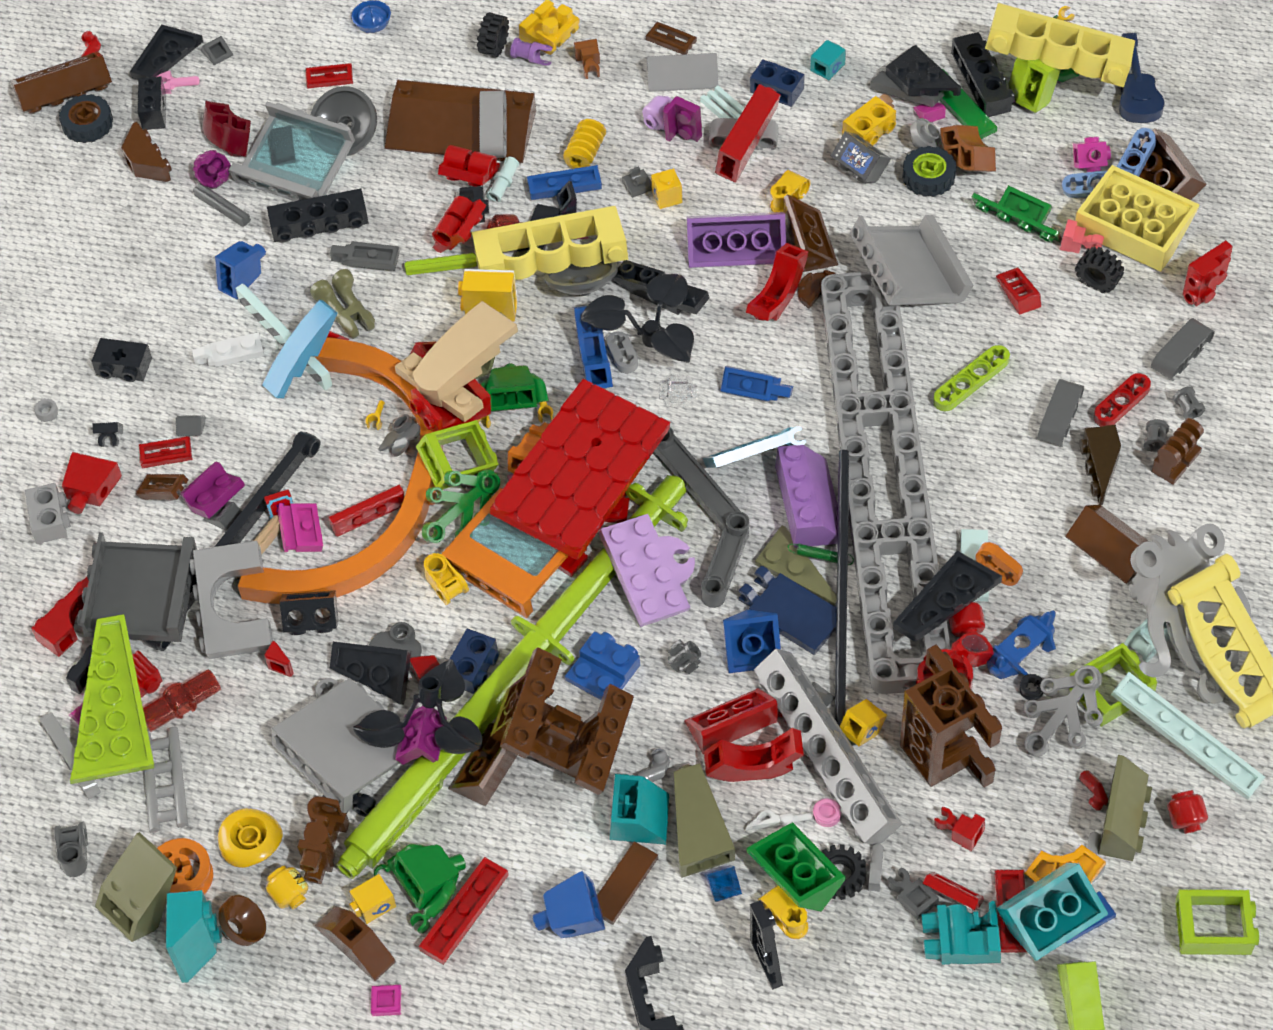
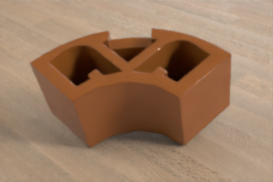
[940,125,996,172]

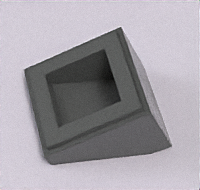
[200,36,233,65]
[176,415,206,436]
[203,501,242,531]

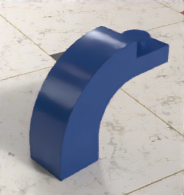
[574,306,613,388]

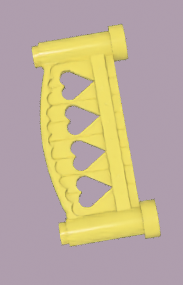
[1167,554,1273,729]

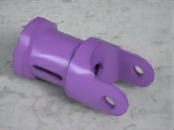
[510,37,553,65]

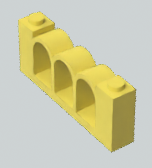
[985,3,1135,87]
[472,205,628,280]

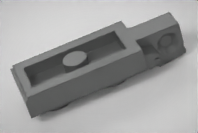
[330,241,400,271]

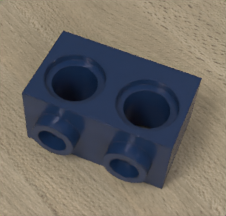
[750,59,805,107]
[449,628,500,694]

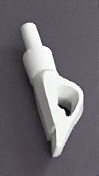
[745,810,812,831]

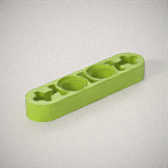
[933,345,1010,412]

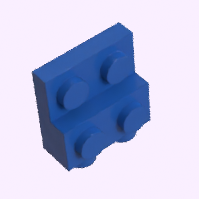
[565,631,640,700]

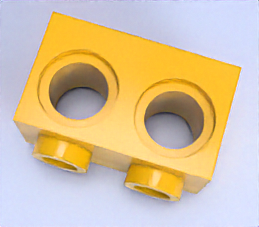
[842,96,896,146]

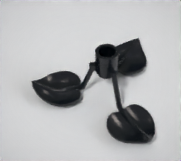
[581,274,694,363]
[353,659,482,754]

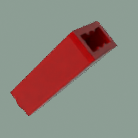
[715,84,780,183]

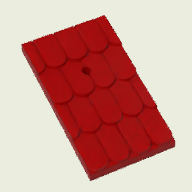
[490,379,671,560]

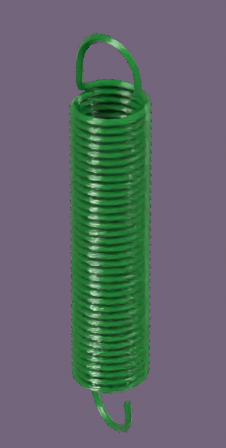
[788,543,854,565]

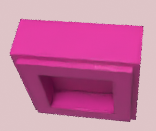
[371,985,402,1016]

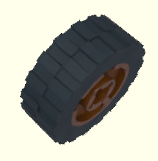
[59,94,113,143]

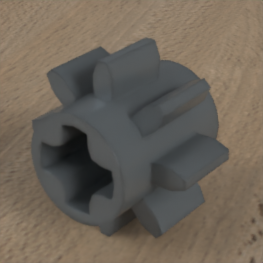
[668,639,701,674]

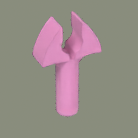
[156,71,200,94]

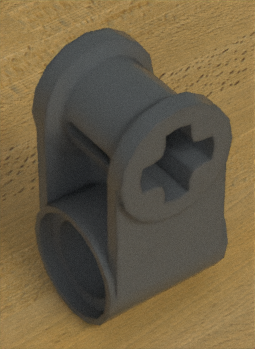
[54,821,88,877]

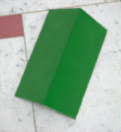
[746,822,845,912]

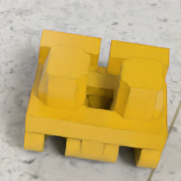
[519,0,580,55]

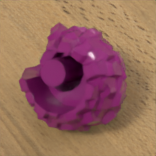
[193,150,231,189]

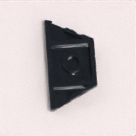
[885,45,961,96]

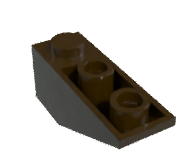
[1079,425,1121,505]

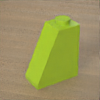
[1057,961,1105,1030]

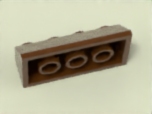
[10,51,112,113]

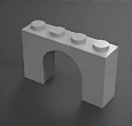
[190,541,273,659]

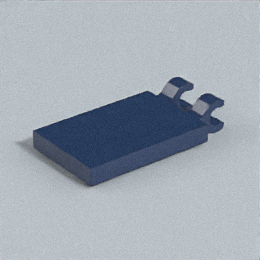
[738,566,836,656]

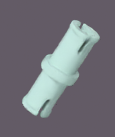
[486,157,519,202]

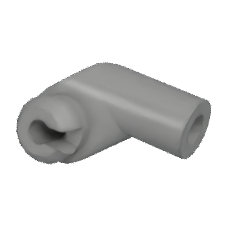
[637,749,670,782]

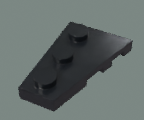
[750,900,783,990]

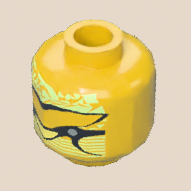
[266,865,309,910]

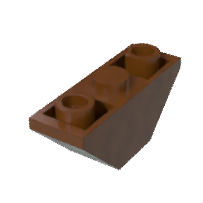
[121,122,172,182]
[315,906,396,981]

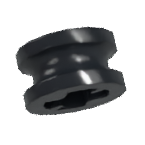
[1019,674,1044,700]

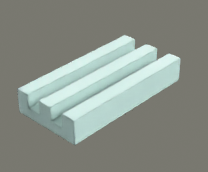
[700,86,744,119]

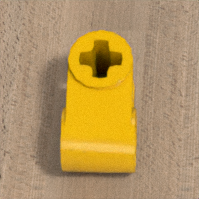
[770,170,811,212]
[424,553,469,605]
[758,885,808,939]

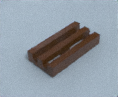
[646,21,697,54]
[136,474,189,500]

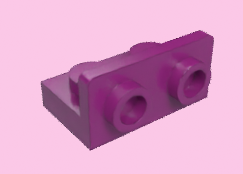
[663,95,702,142]
[180,461,245,519]
[395,706,447,765]

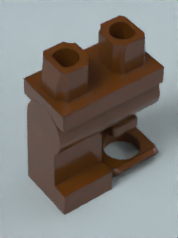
[297,796,350,884]

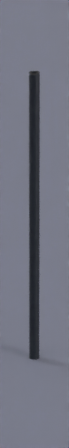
[834,449,849,727]

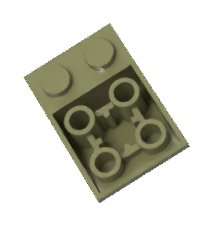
[95,832,177,942]

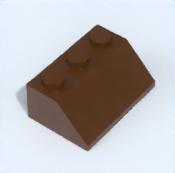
[1127,128,1207,200]

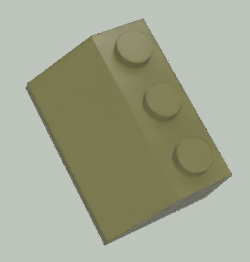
[1099,755,1152,861]

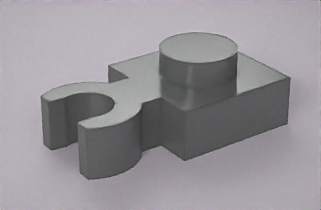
[887,867,939,920]

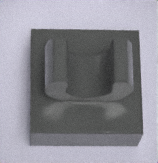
[622,166,652,198]

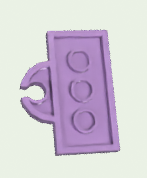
[599,514,695,627]

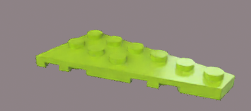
[70,614,154,784]

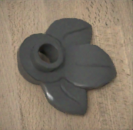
[378,414,420,457]
[369,622,422,658]

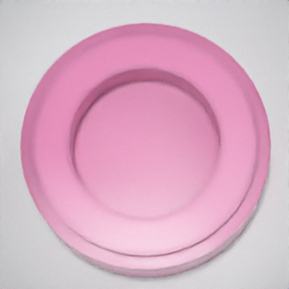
[813,799,841,827]

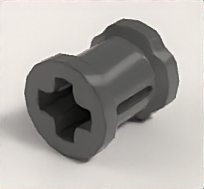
[1173,386,1206,419]
[1143,419,1169,452]

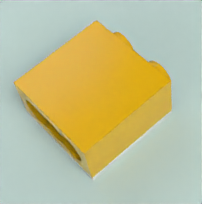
[458,269,518,322]

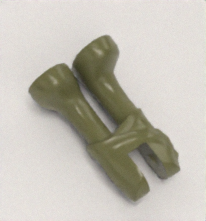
[310,269,375,339]

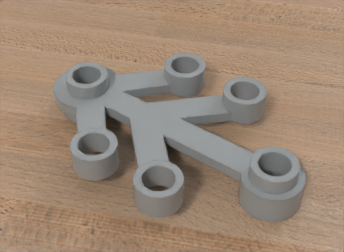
[1024,665,1103,757]

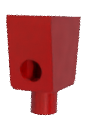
[62,452,122,514]

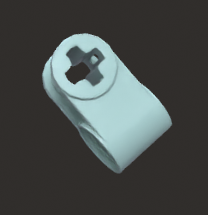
[1124,619,1170,662]

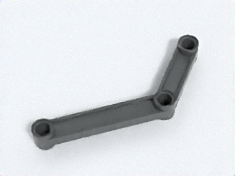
[653,427,749,608]

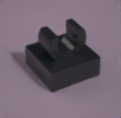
[92,422,123,447]

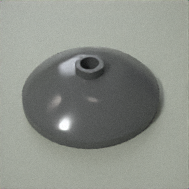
[310,86,377,156]
[544,261,618,296]

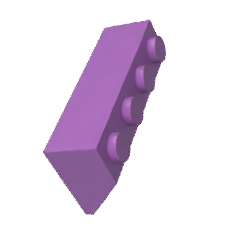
[687,212,786,268]
[775,445,838,548]

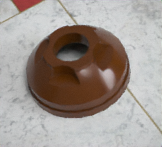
[218,895,266,946]

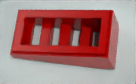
[996,267,1041,315]

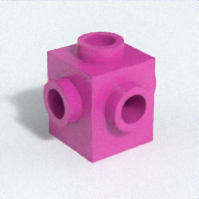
[1073,136,1111,172]

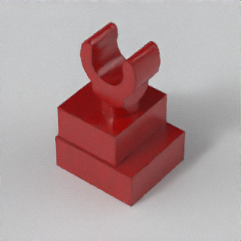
[934,807,985,852]

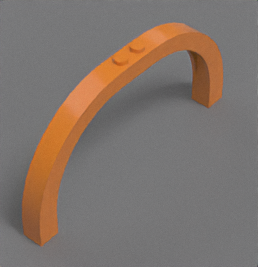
[238,337,443,604]

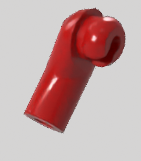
[81,31,101,57]

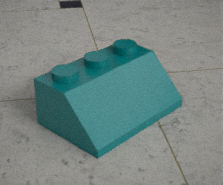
[996,863,1108,961]
[166,890,222,983]

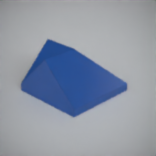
[723,610,781,673]

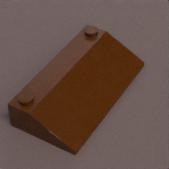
[385,80,536,163]

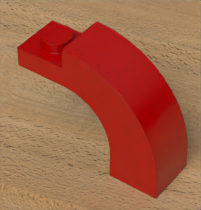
[746,243,809,321]
[704,728,804,782]

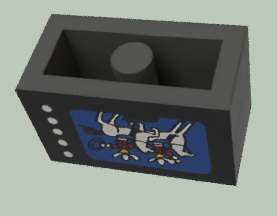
[830,131,891,184]

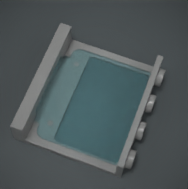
[229,101,355,201]

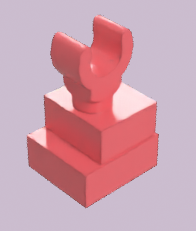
[1060,219,1104,253]

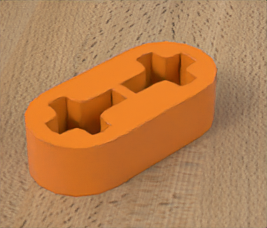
[976,542,1023,586]

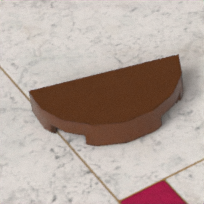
[798,270,836,309]

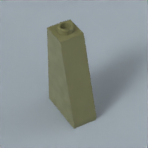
[674,763,735,878]

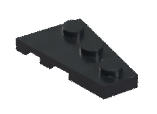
[130,24,204,80]
[329,641,412,705]

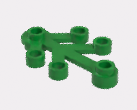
[422,470,500,543]

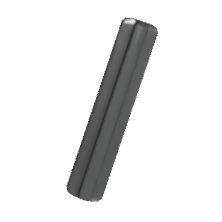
[193,183,251,227]

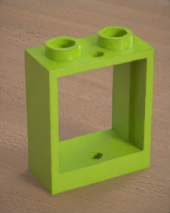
[416,420,499,490]
[1069,643,1158,727]
[1175,889,1259,955]

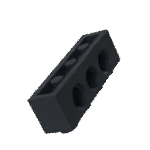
[951,32,1015,117]
[267,188,369,242]

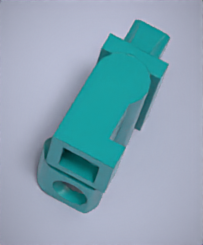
[922,901,1001,965]

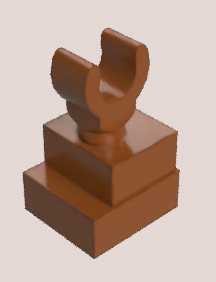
[574,38,600,79]

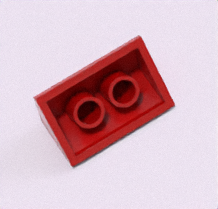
[684,688,778,754]

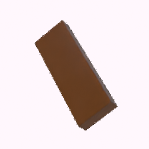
[597,841,659,925]

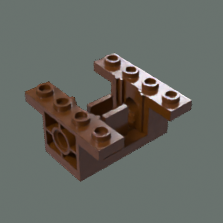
[900,644,1002,788]
[490,647,634,795]

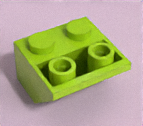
[1008,57,1061,113]

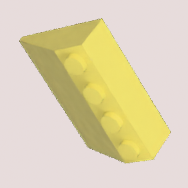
[1075,165,1200,272]

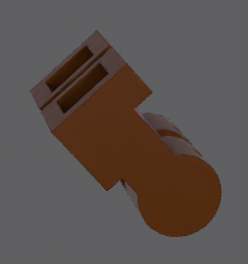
[1151,418,1204,485]

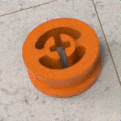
[157,838,213,903]

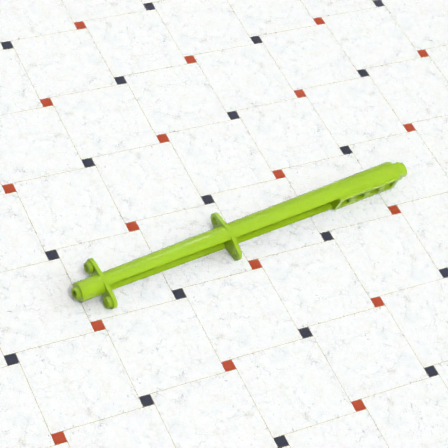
[336,475,688,879]

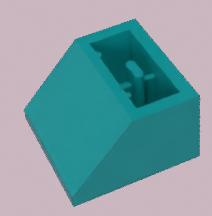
[609,774,669,845]

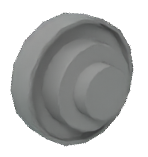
[910,118,941,148]

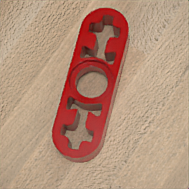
[1094,373,1151,426]

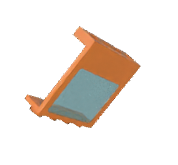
[442,487,586,618]

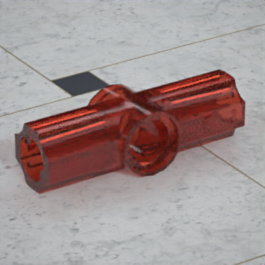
[143,669,222,732]

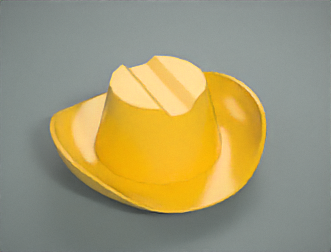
[218,808,283,868]

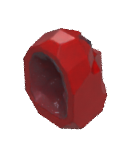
[951,632,994,668]

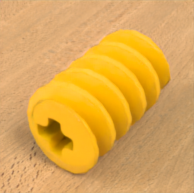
[563,119,607,169]

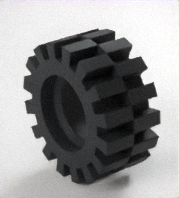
[477,12,509,57]
[1075,247,1124,293]
[822,844,866,900]

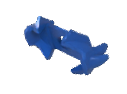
[987,610,1056,679]

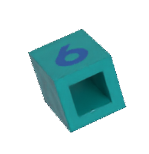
[810,40,846,81]

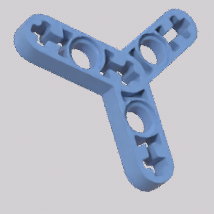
[1062,128,1156,198]

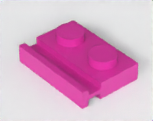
[277,503,323,552]

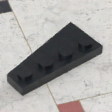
[893,550,1002,642]

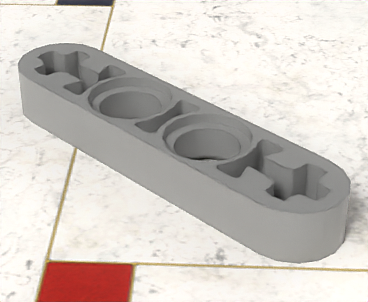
[39,712,101,800]

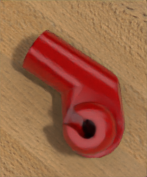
[1079,770,1109,811]

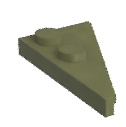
[755,525,836,607]

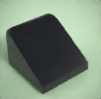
[556,181,577,215]

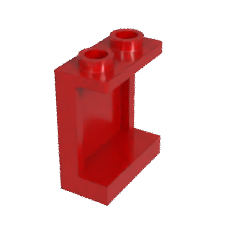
[409,379,491,432]

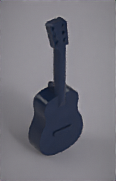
[1119,33,1165,123]

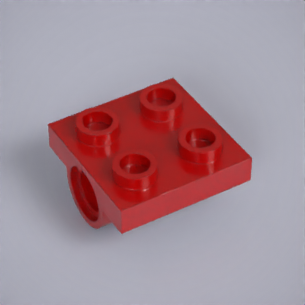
[438,145,500,187]
[432,196,486,253]

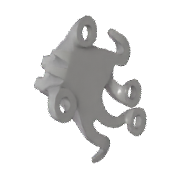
[1129,524,1251,704]

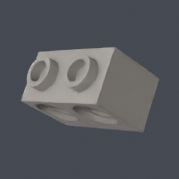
[25,483,71,544]

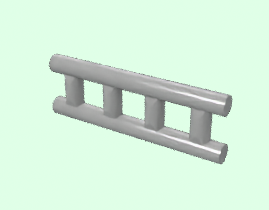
[143,727,188,833]

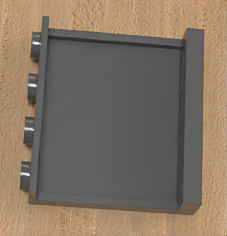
[78,532,197,642]

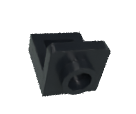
[459,186,490,223]

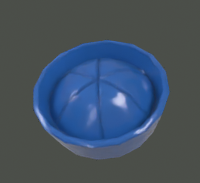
[351,0,391,33]

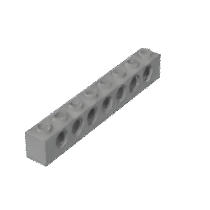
[754,649,903,845]

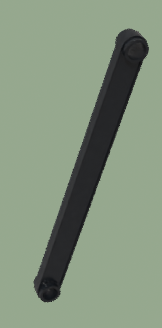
[143,431,321,651]

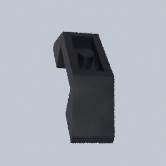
[625,936,684,1030]

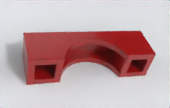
[31,576,89,657]

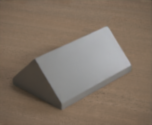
[647,53,718,92]

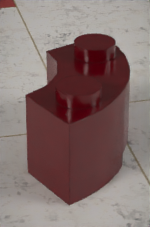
[202,101,251,157]

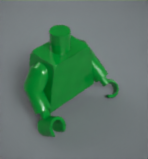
[374,844,466,934]

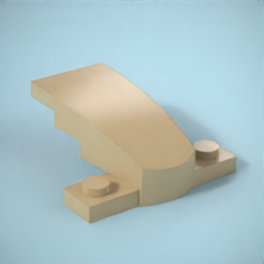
[395,301,518,422]

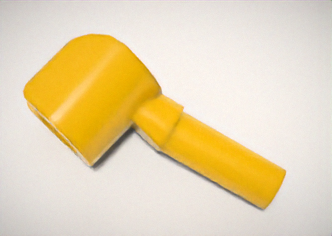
[365,400,385,430]

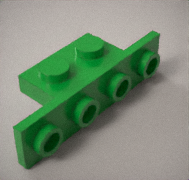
[971,185,1062,243]

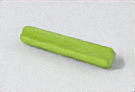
[405,253,477,276]

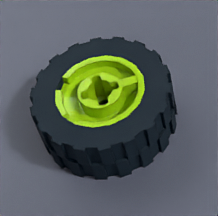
[902,146,956,197]

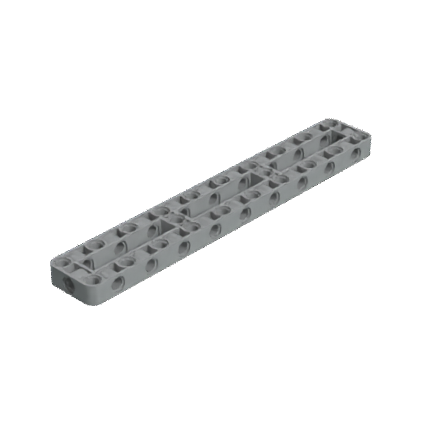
[821,272,951,694]

